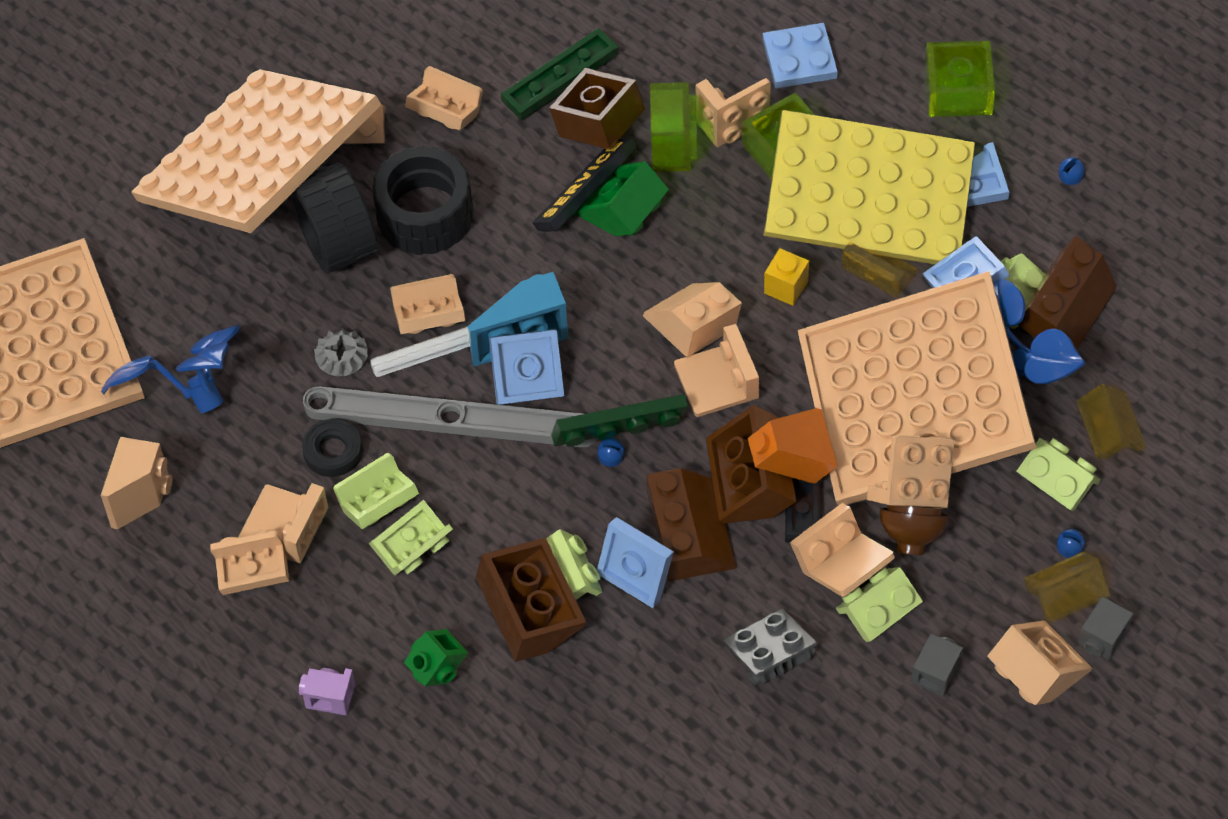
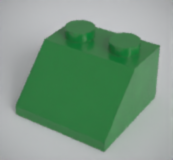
[574,161,669,237]

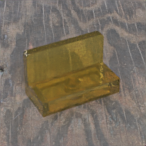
[842,242,917,298]
[1076,383,1146,459]
[1023,552,1110,623]

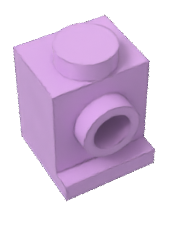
[299,668,355,715]

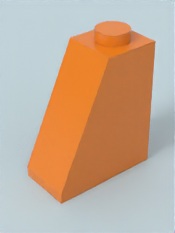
[748,408,838,484]

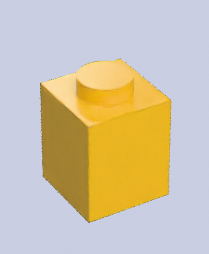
[764,248,809,306]

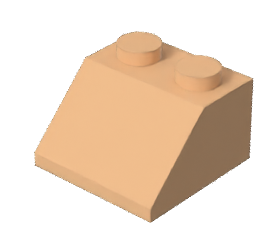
[643,282,742,358]
[101,437,172,529]
[987,620,1093,705]

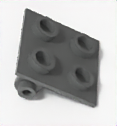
[723,608,817,685]

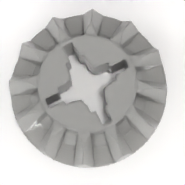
[314,327,368,376]

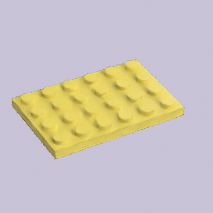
[764,110,975,264]

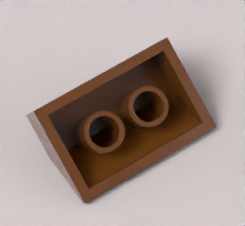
[1017,235,1117,350]
[706,405,796,524]
[647,468,736,582]
[476,538,586,662]

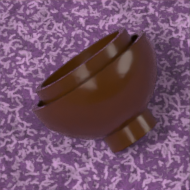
[879,505,949,555]

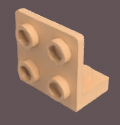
[696,78,771,147]
[674,324,759,417]
[867,435,954,508]
[238,483,328,564]
[790,503,895,597]

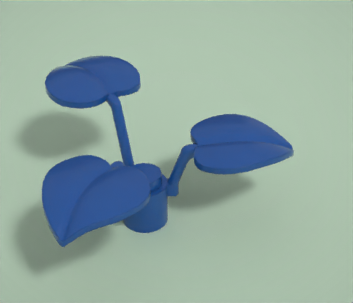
[994,279,1085,384]
[101,324,241,413]

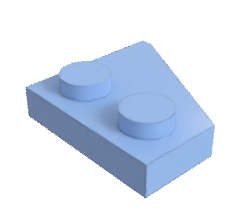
[967,142,1009,207]

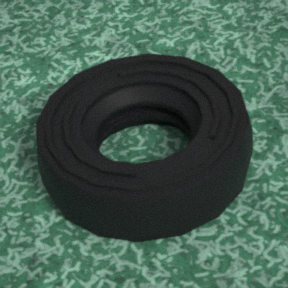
[302,418,363,477]

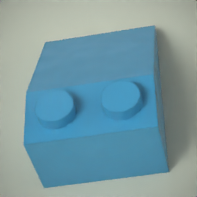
[468,272,568,366]

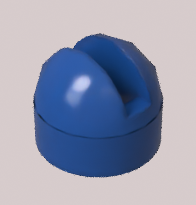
[1058,157,1085,185]
[597,438,625,467]
[1056,529,1085,558]

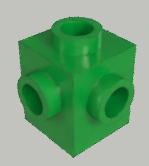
[404,629,468,687]

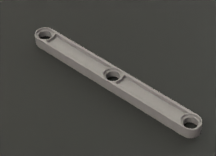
[303,386,598,447]

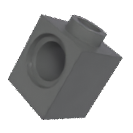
[1079,596,1133,660]
[911,634,963,697]

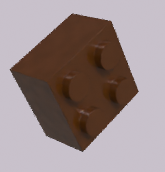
[549,68,645,150]

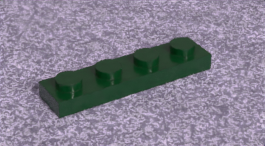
[501,28,619,120]
[551,394,688,447]

